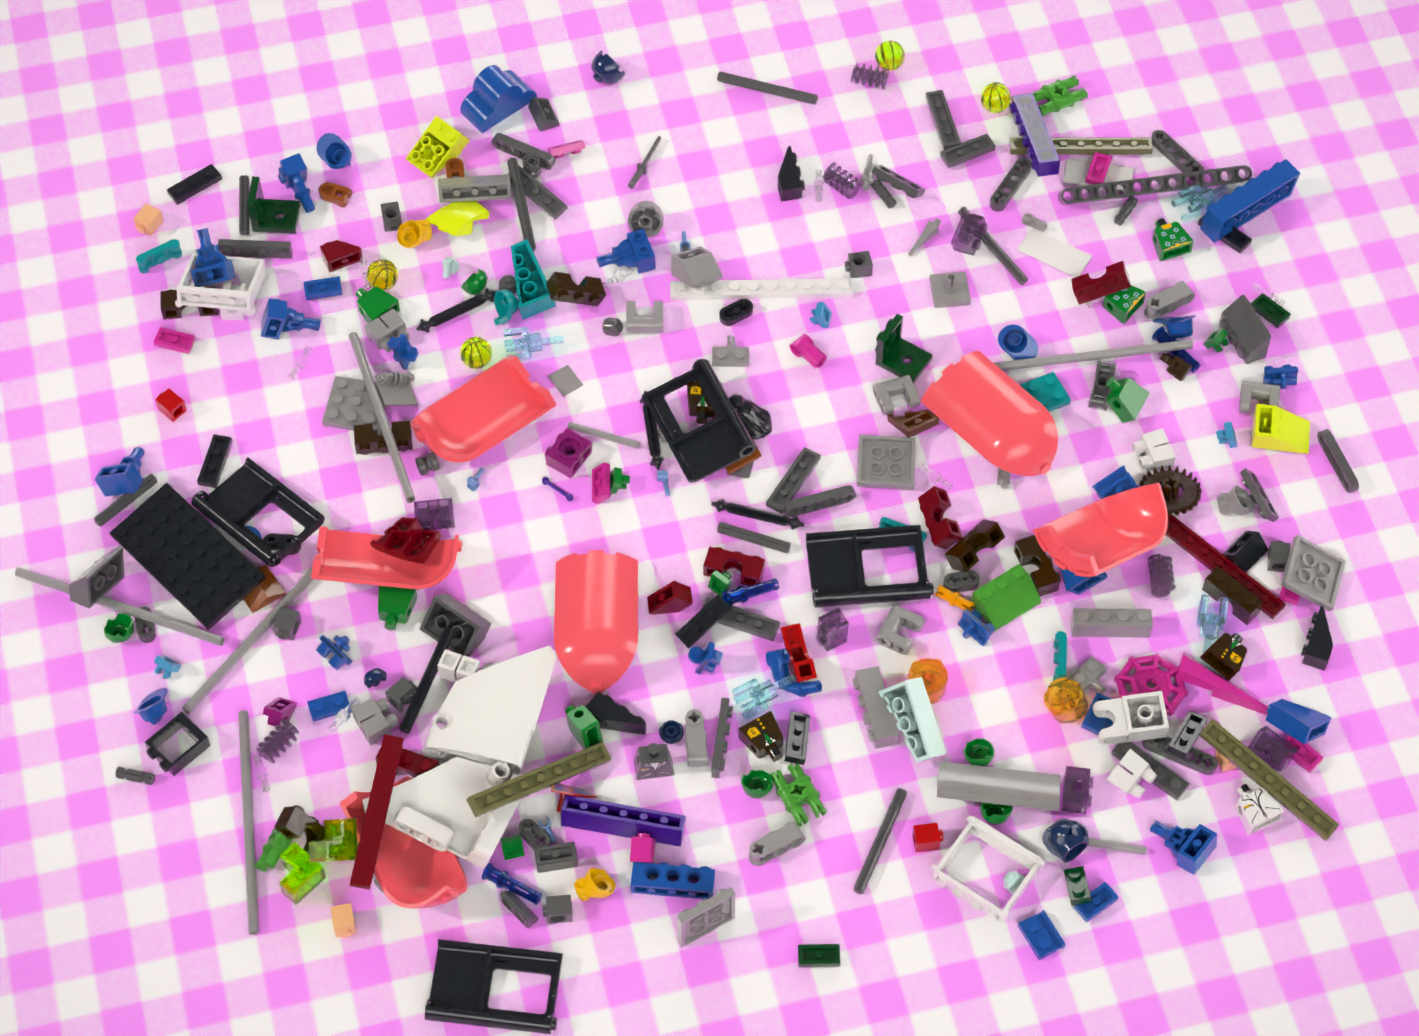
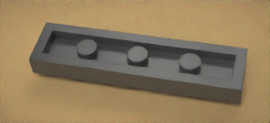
[925,90,961,150]
[508,166,568,220]
[218,239,293,259]
[766,447,821,514]
[703,597,780,641]
[711,697,733,778]
[1111,742,1190,801]

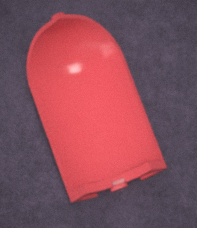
[920,351,1058,476]
[411,355,557,463]
[1033,482,1168,577]
[311,526,462,590]
[554,550,638,695]
[339,776,468,909]

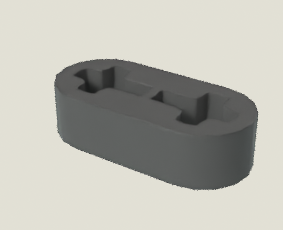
[943,570,980,593]
[135,606,156,643]
[518,819,550,850]

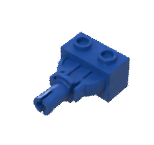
[278,153,315,213]
[191,228,236,287]
[596,229,656,274]
[260,298,321,340]
[94,447,145,497]
[1150,820,1217,875]

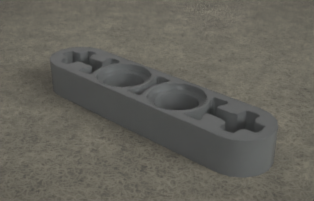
[1151,130,1204,180]
[491,133,556,170]
[990,157,1032,212]
[1317,429,1359,493]
[784,485,856,517]
[1142,737,1218,775]

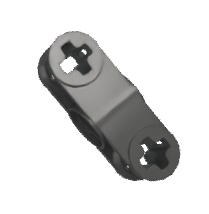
[1088,360,1116,411]

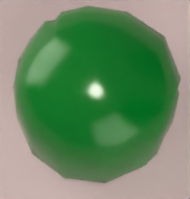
[461,269,488,295]
[103,613,134,643]
[963,738,995,766]
[741,769,773,799]
[980,802,1013,825]

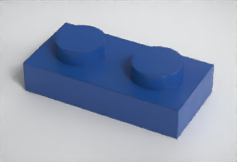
[303,276,343,301]
[307,690,351,722]
[1073,882,1119,923]

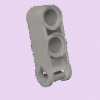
[1144,281,1195,320]
[685,709,708,767]
[749,821,806,866]

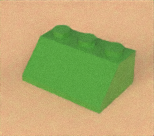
[971,564,1041,632]

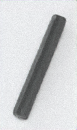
[239,175,249,236]
[94,474,158,527]
[717,522,791,553]

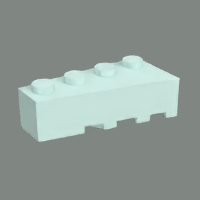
[878,677,946,763]

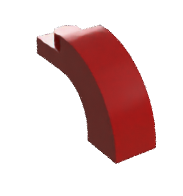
[780,623,817,682]

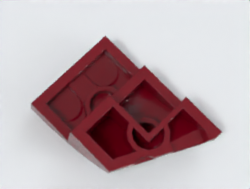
[370,517,442,564]

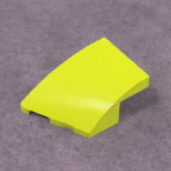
[425,201,489,236]

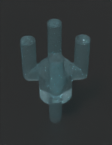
[1171,184,1228,222]
[503,327,564,361]
[1196,594,1229,653]
[731,674,797,721]

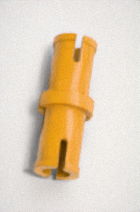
[935,585,975,612]

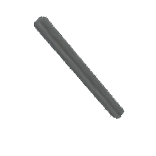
[717,71,818,105]
[507,157,536,252]
[958,206,1028,285]
[853,788,907,895]

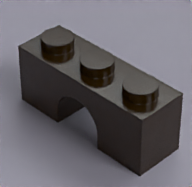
[546,271,606,307]
[160,287,219,320]
[353,420,413,455]
[944,519,1005,572]
[1013,535,1061,597]
[1202,566,1263,625]
[274,805,339,861]

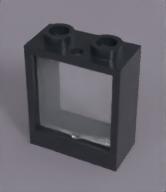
[145,712,211,776]

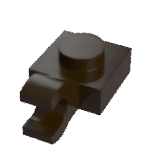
[1159,352,1193,381]

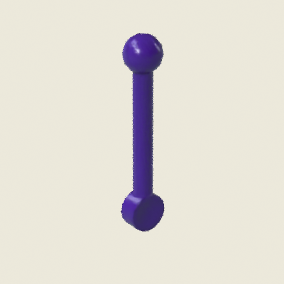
[542,477,574,501]

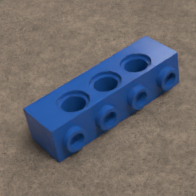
[630,862,715,899]

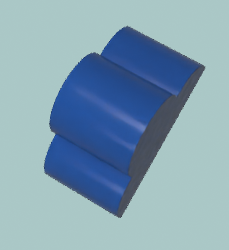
[460,65,537,134]

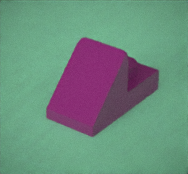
[263,697,297,729]

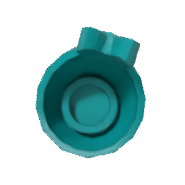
[494,289,519,325]

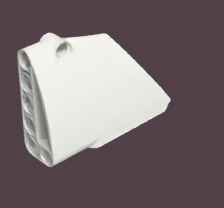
[424,646,557,776]
[362,757,521,870]

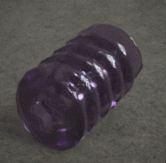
[851,62,889,90]
[823,162,862,199]
[1148,554,1176,598]
[256,719,299,764]

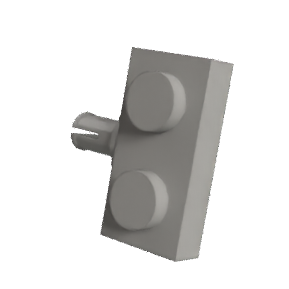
[712,336,749,367]
[1065,656,1107,696]

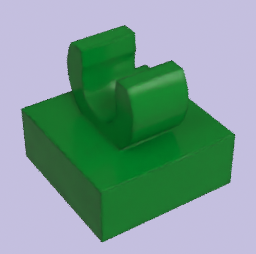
[1203,328,1229,353]
[610,467,630,494]
[708,570,732,598]
[500,835,525,860]

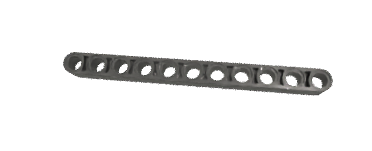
[1058,165,1252,205]

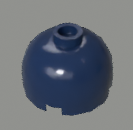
[591,50,626,85]

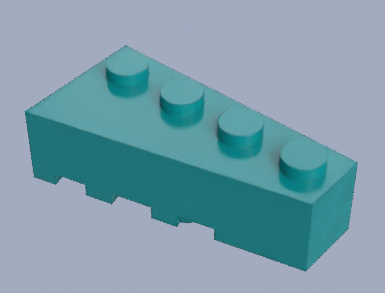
[511,239,556,320]

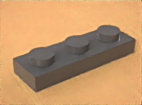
[940,134,996,169]
[872,165,926,198]
[1240,468,1279,522]

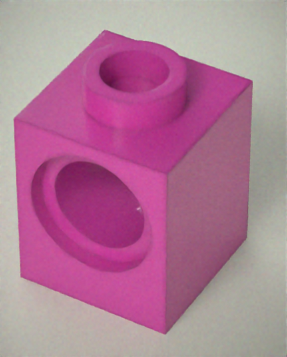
[630,833,656,864]

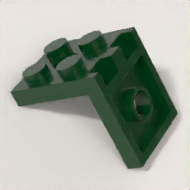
[247,176,301,234]
[875,313,933,384]

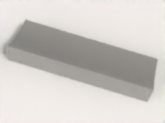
[936,761,1061,811]

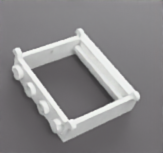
[175,253,269,314]
[930,815,1045,924]

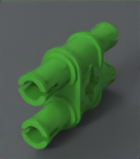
[1032,75,1088,116]
[770,763,827,827]
[255,829,292,872]

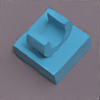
[809,302,832,328]
[1216,421,1238,448]
[154,655,181,679]

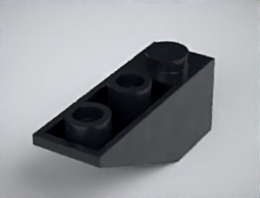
[777,146,805,202]
[1301,606,1333,671]
[585,691,646,735]

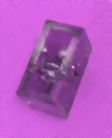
[951,211,988,256]
[414,498,455,530]
[816,608,849,651]
[1247,726,1298,772]
[1061,766,1094,814]

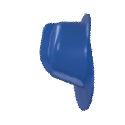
[316,133,352,169]
[1152,315,1196,338]
[998,324,1039,360]
[134,688,168,725]

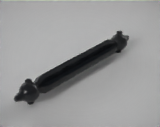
[416,288,497,333]
[639,390,664,470]
[711,499,804,530]

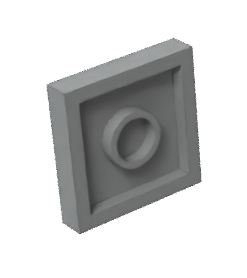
[929,272,971,308]

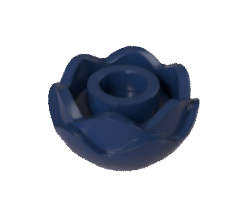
[363,668,387,689]
[659,720,684,744]

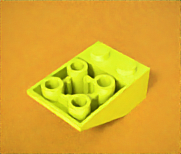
[405,116,470,178]
[1251,404,1310,454]

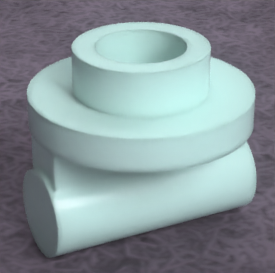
[442,257,459,279]
[1003,871,1025,895]

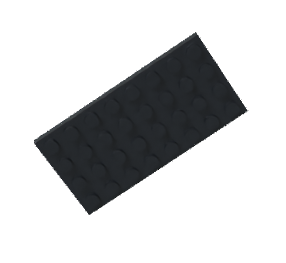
[109,482,266,630]

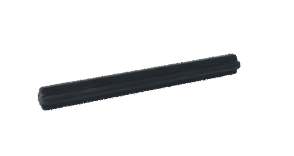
[399,626,455,734]

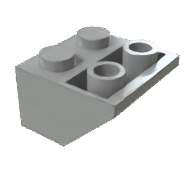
[671,246,722,288]

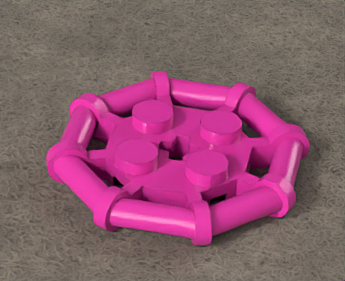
[1114,653,1188,717]

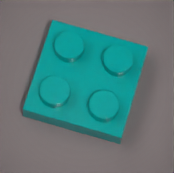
[1021,372,1071,412]

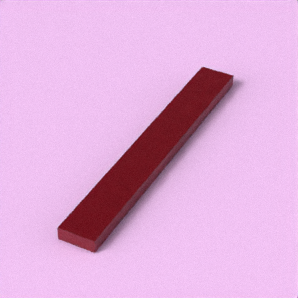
[1165,515,1286,619]
[350,734,404,890]

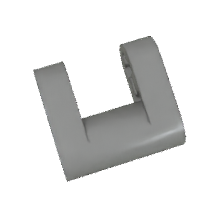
[626,301,663,333]
[872,375,920,416]
[1239,381,1280,413]
[875,606,925,655]

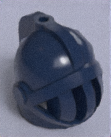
[1042,818,1089,863]

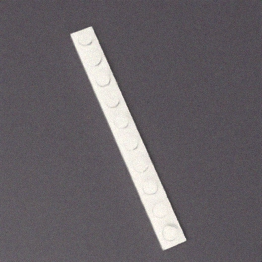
[670,278,853,300]

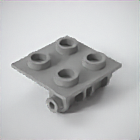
[374,372,418,406]

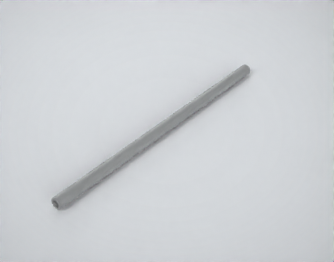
[348,332,416,503]
[994,340,1193,371]
[15,567,225,646]
[182,568,314,714]
[238,710,259,935]

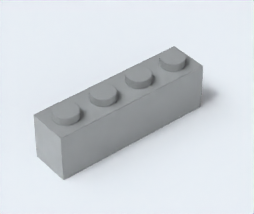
[438,174,511,203]
[1070,608,1153,638]
[852,666,899,749]

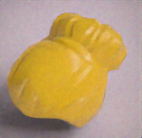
[397,219,432,248]
[574,867,616,901]

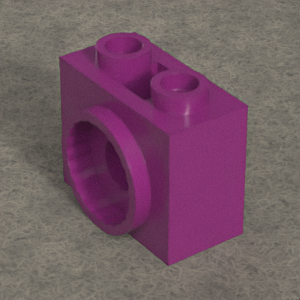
[545,428,592,478]

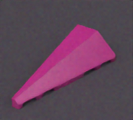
[1175,651,1268,715]

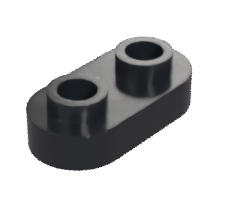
[719,299,753,326]
[263,534,301,555]

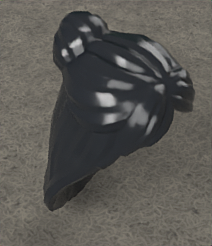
[729,394,772,439]

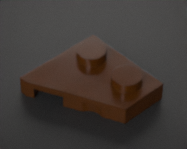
[887,409,939,438]

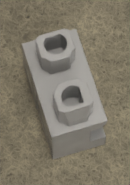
[365,308,410,353]
[351,698,399,746]

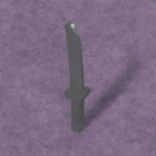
[627,136,662,189]

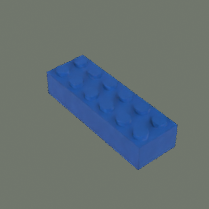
[1200,159,1301,243]

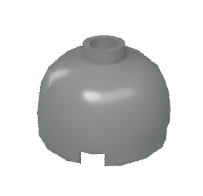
[627,200,664,237]

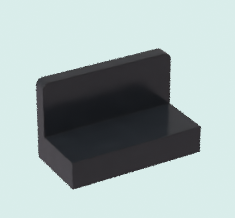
[1223,531,1269,572]

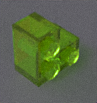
[309,818,358,863]
[279,842,326,905]

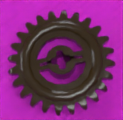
[1139,465,1202,516]

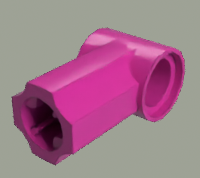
[789,333,827,368]

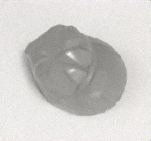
[1217,485,1255,515]

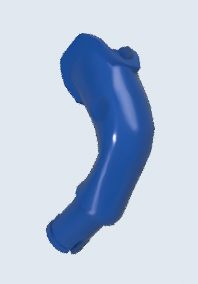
[766,649,822,697]

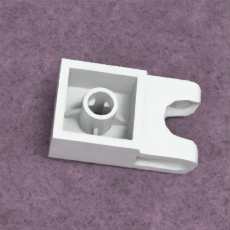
[1093,691,1169,745]

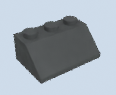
[1219,295,1272,364]
[69,546,124,609]
[419,593,492,657]

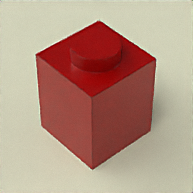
[155,388,187,422]
[912,823,944,853]

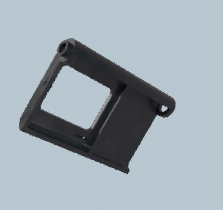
[642,359,756,483]
[191,457,325,567]
[806,525,934,608]
[425,939,563,1034]

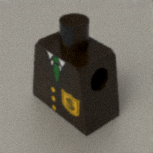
[687,381,722,424]
[1200,633,1247,681]
[738,711,783,762]

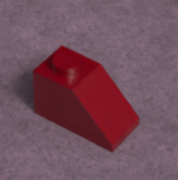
[320,240,363,273]
[647,581,693,615]

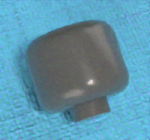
[499,275,517,294]
[602,317,623,336]

